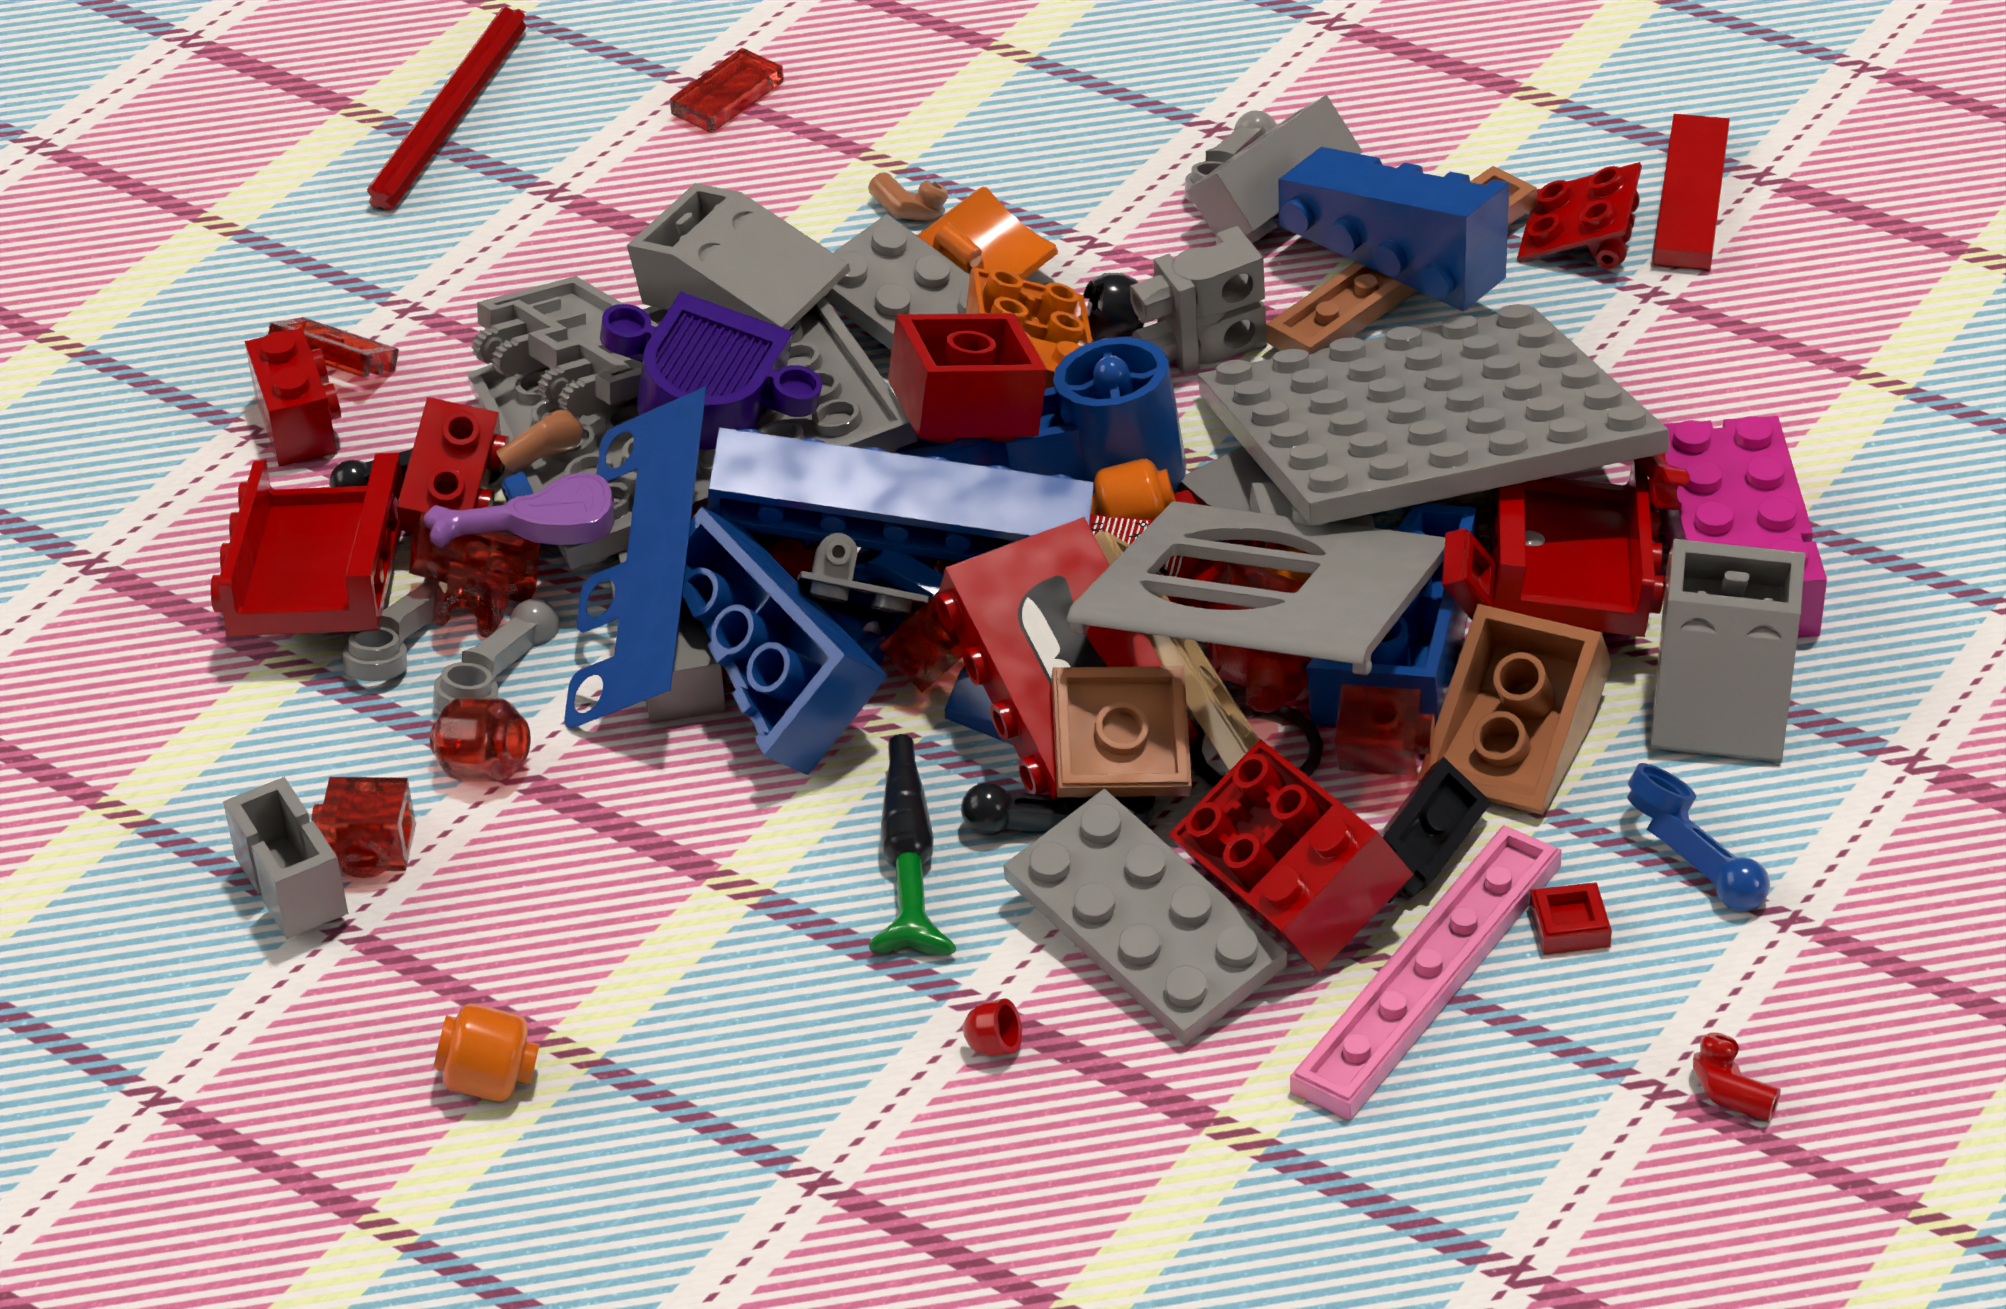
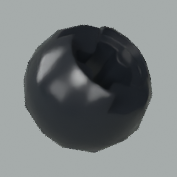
[1083,273,1144,341]

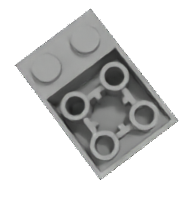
[627,183,850,330]
[1650,539,1806,763]

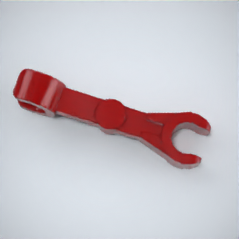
[1637,453,1690,511]

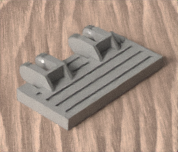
[471,276,659,418]

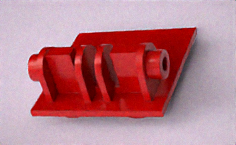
[1517,162,1642,269]

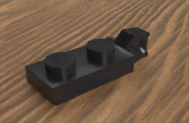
[1379,756,1491,904]

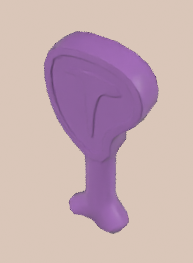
[424,473,614,548]

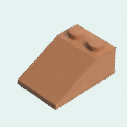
[1417,604,1612,815]

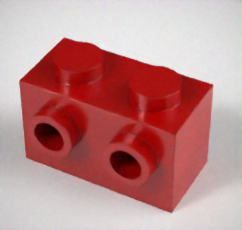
[244,328,342,467]
[397,397,509,546]

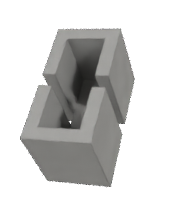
[223,777,349,939]

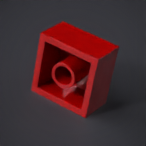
[888,313,1048,443]

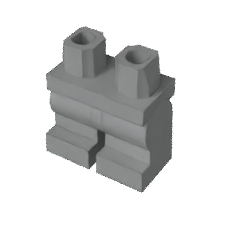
[1130,226,1267,374]

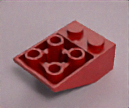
[1168,739,1414,973]

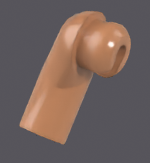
[868,172,948,221]
[496,410,582,475]

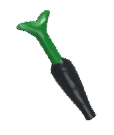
[869,734,956,956]

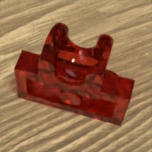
[409,511,540,638]

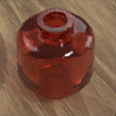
[430,697,531,782]

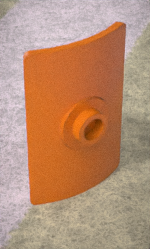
[917,187,1058,280]

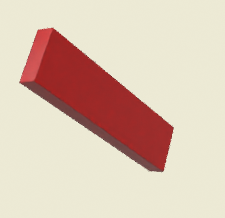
[1653,114,1730,270]

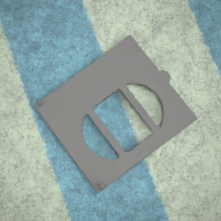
[1067,501,1445,675]

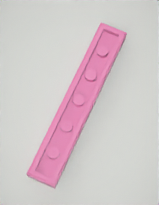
[1290,825,1562,1121]

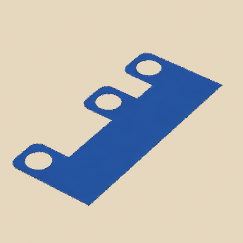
[564,386,707,728]

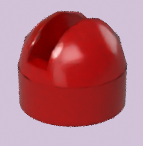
[963,998,1022,1057]

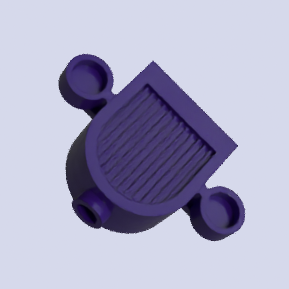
[600,291,822,450]

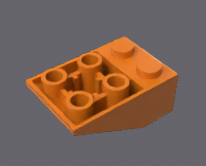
[966,267,1093,389]

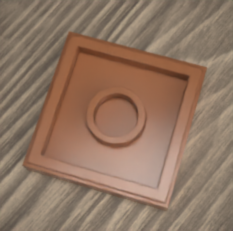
[1051,666,1192,797]

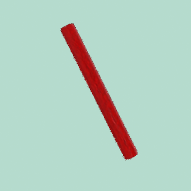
[367,7,526,211]

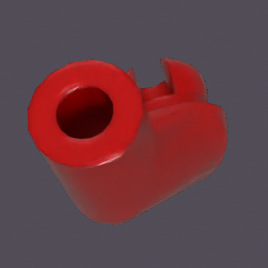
[1693,1033,1781,1122]

